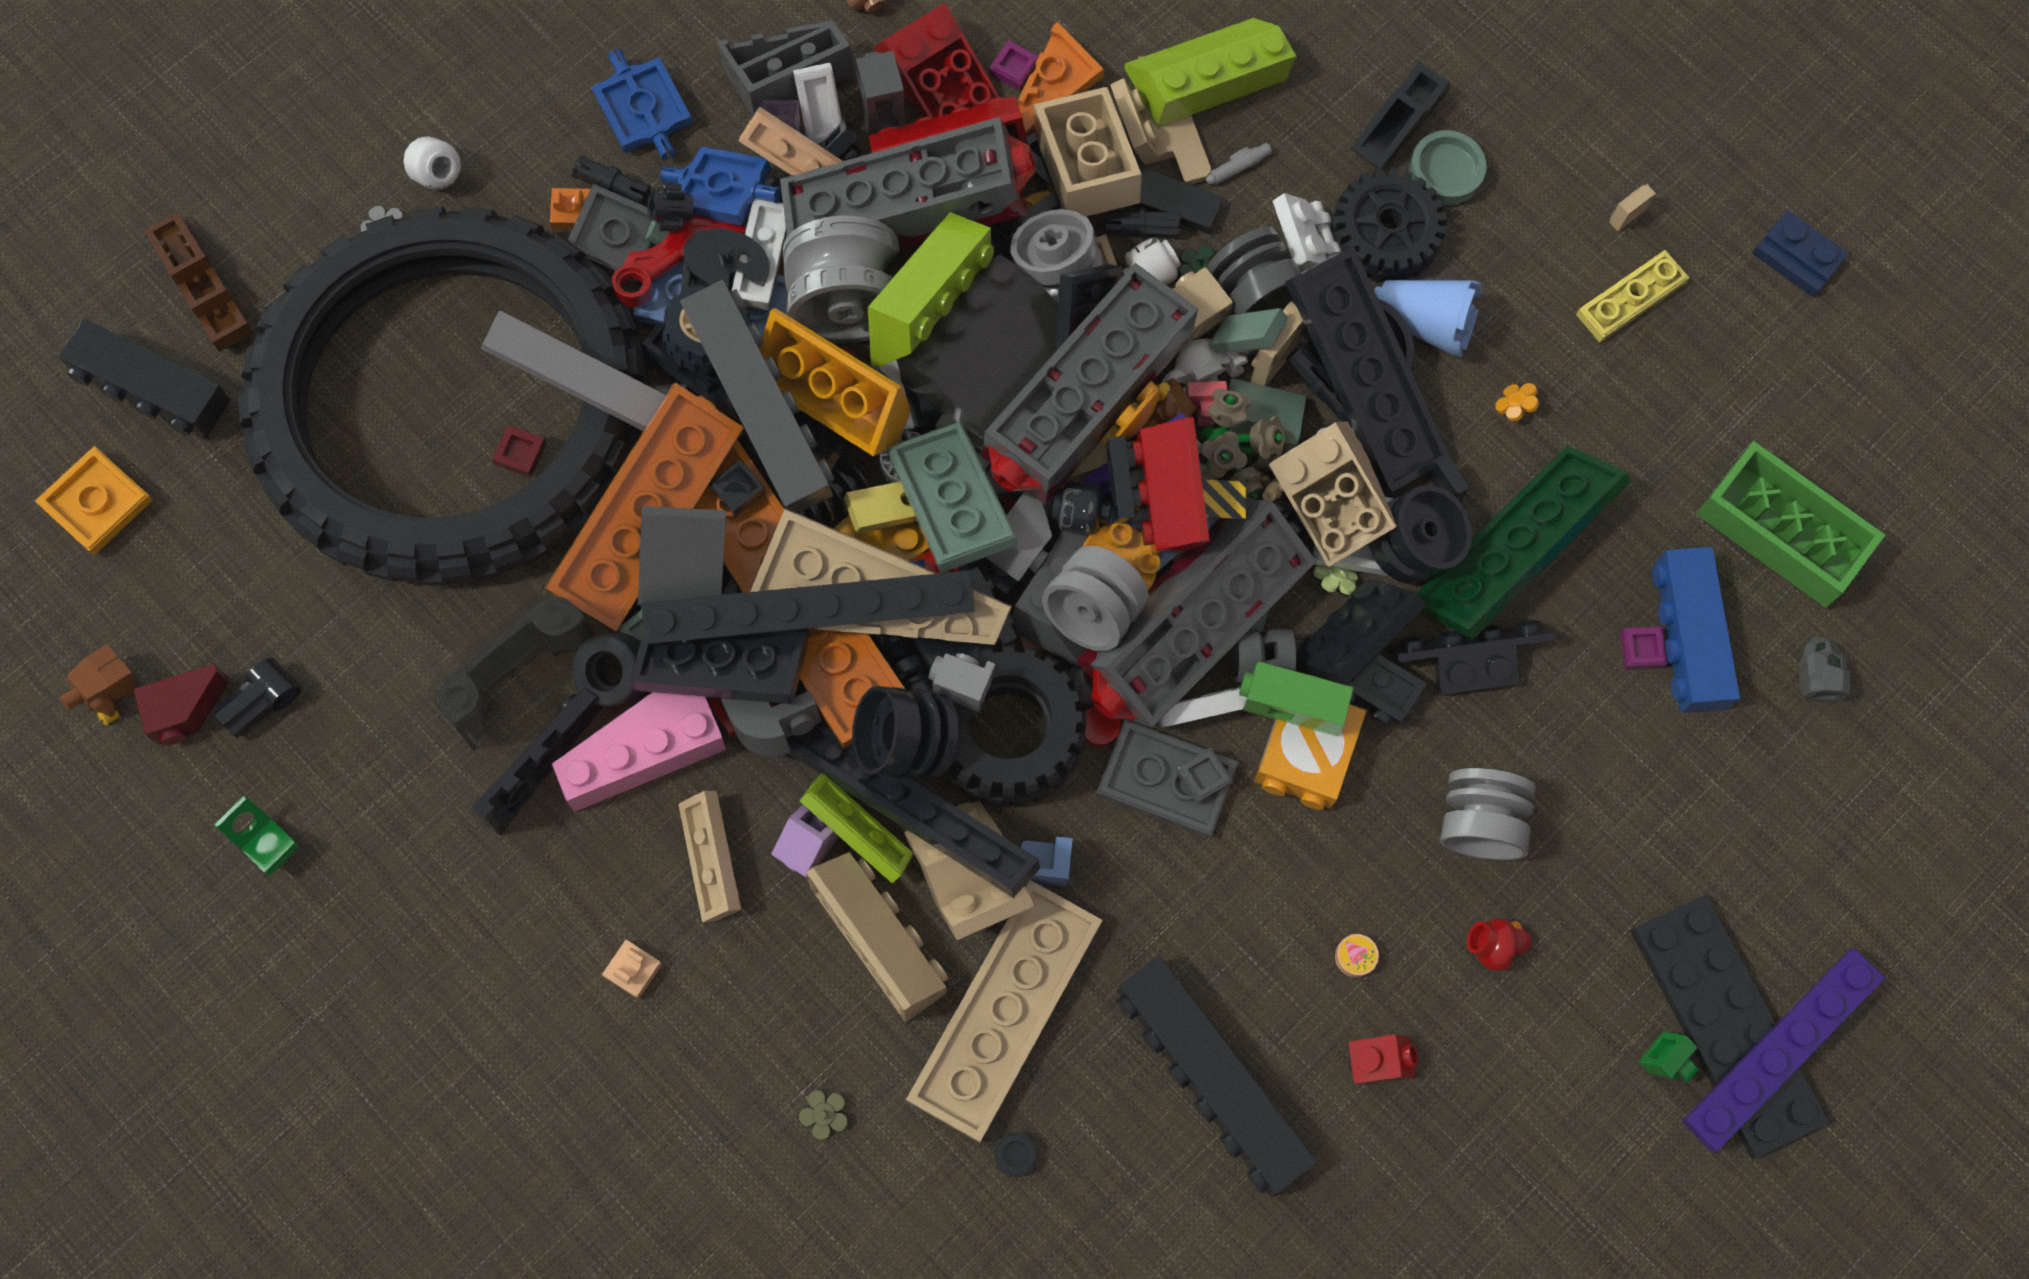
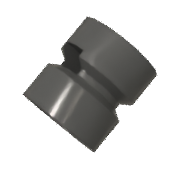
[1233,629,1296,682]

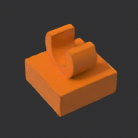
[550,188,590,230]

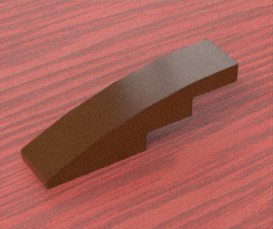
[143,212,253,352]

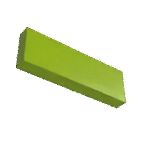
[799,773,914,883]

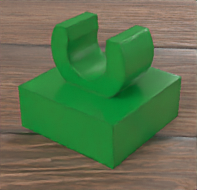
[1638,1031,1699,1083]

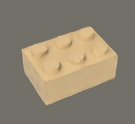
[1034,87,1141,217]

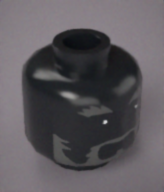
[1052,480,1113,536]

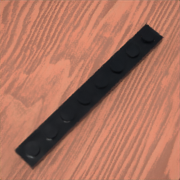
[641,570,975,644]
[786,722,1040,899]

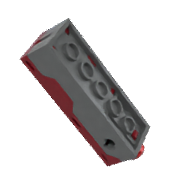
[780,117,1036,249]
[983,263,1198,505]
[1076,499,1317,727]

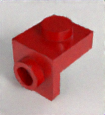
[1349,1034,1419,1085]

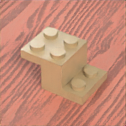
[904,800,1034,941]

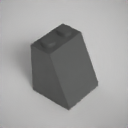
[638,506,726,605]

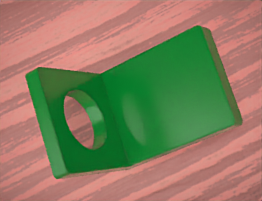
[214,796,299,876]

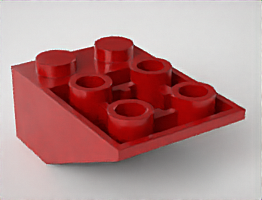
[873,3,999,118]

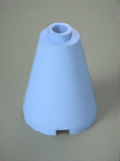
[1374,280,1482,358]

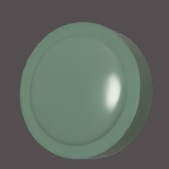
[1409,130,1487,205]

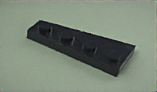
[471,688,602,836]

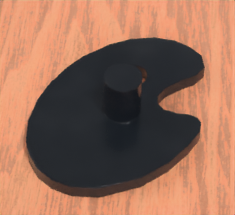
[683,228,770,289]

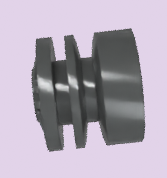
[1207,226,1302,315]

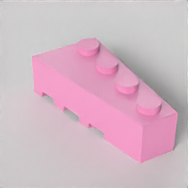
[552,692,726,812]

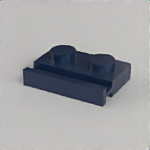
[1752,210,1849,298]

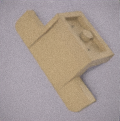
[1110,56,1211,185]

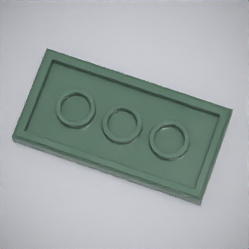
[887,421,1017,573]

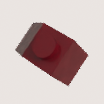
[134,663,228,746]

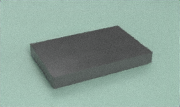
[1096,719,1238,839]

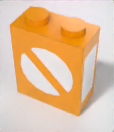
[1254,704,1366,810]

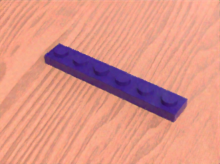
[1681,948,1885,1153]

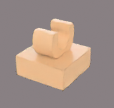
[602,940,662,1000]

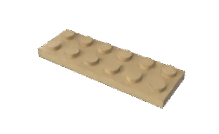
[906,880,1103,1143]

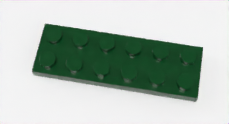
[1417,445,1631,640]

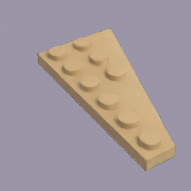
[750,509,1012,645]

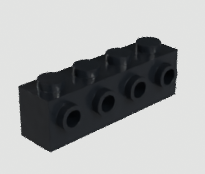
[58,318,231,439]

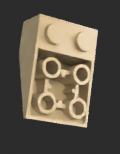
[1269,421,1397,567]

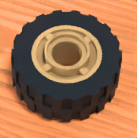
[663,285,750,374]

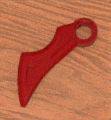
[612,215,747,308]

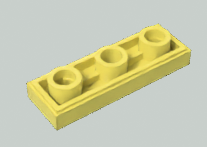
[1576,250,1690,343]
[844,482,917,534]

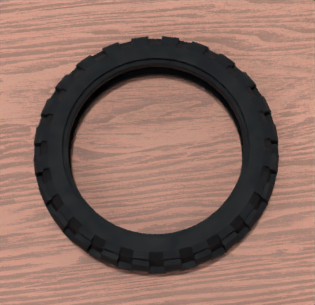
[238,206,647,585]

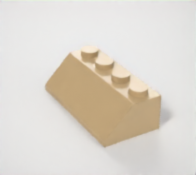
[806,852,948,1023]

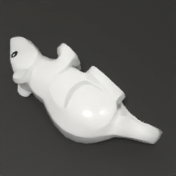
[1162,339,1259,391]

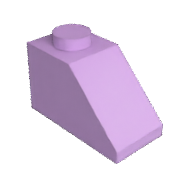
[771,805,839,877]

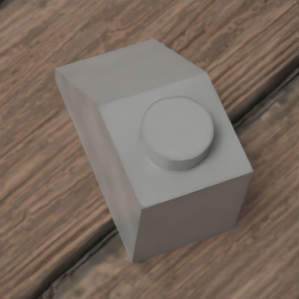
[986,490,1052,581]

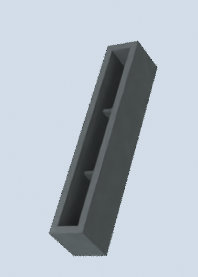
[680,279,835,513]

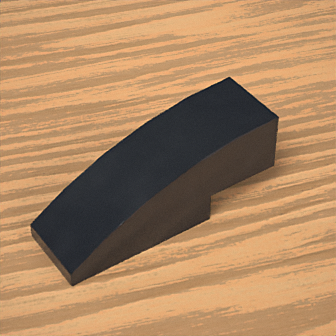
[1351,62,1450,169]

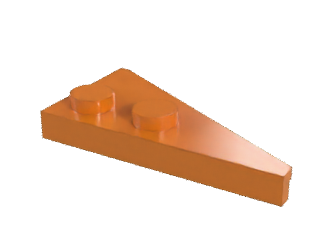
[1018,22,1104,135]

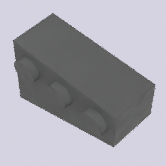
[716,20,855,116]

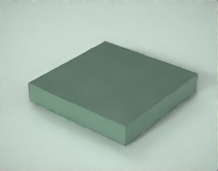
[1228,378,1306,445]

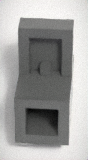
[721,691,822,757]

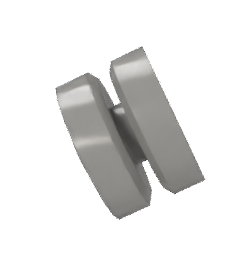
[1011,209,1104,309]
[1042,546,1149,651]

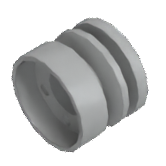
[1440,768,1536,860]

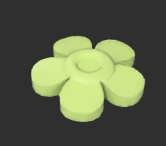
[1313,565,1358,595]

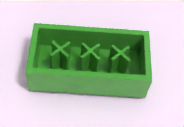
[1696,441,1885,608]

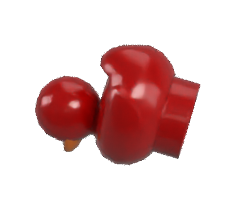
[1467,918,1532,971]

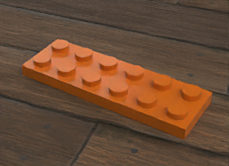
[545,383,744,631]

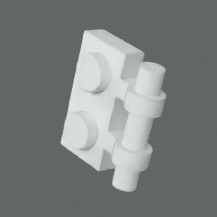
[1273,193,1342,270]

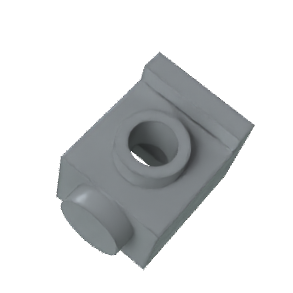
[928,653,995,712]

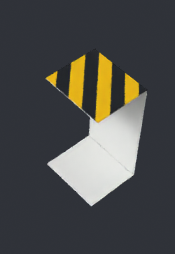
[1202,480,1246,529]

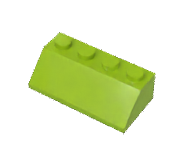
[1124,18,1296,127]
[868,212,994,368]

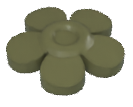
[799,1090,848,1140]

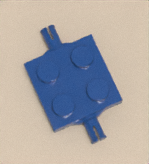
[591,49,693,160]
[660,146,782,226]

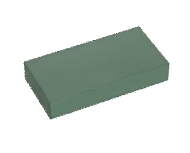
[1209,308,1288,354]

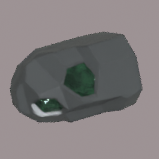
[1799,637,1850,702]

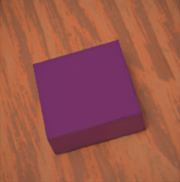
[989,40,1038,91]
[1619,626,1667,670]

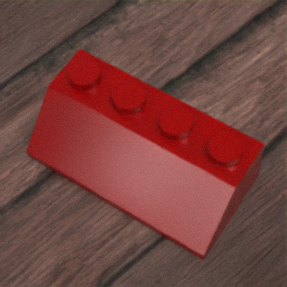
[869,96,1028,153]

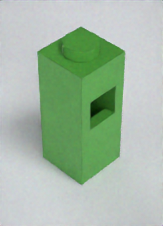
[1239,661,1353,736]

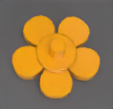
[1495,383,1539,421]

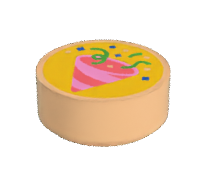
[1335,934,1379,978]

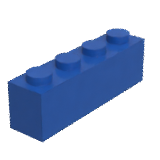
[1652,547,1740,713]

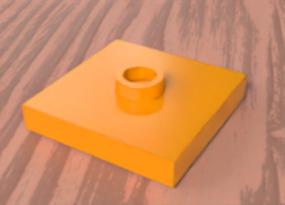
[35,446,153,556]

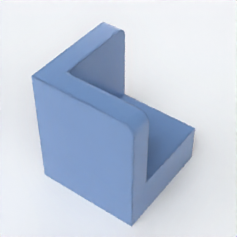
[1021,837,1073,887]

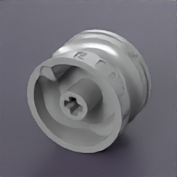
[783,216,900,343]

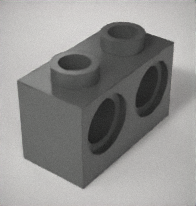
[856,51,905,135]

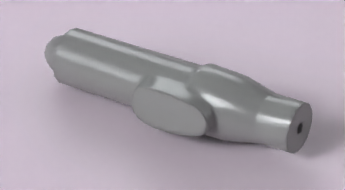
[1206,143,1272,185]

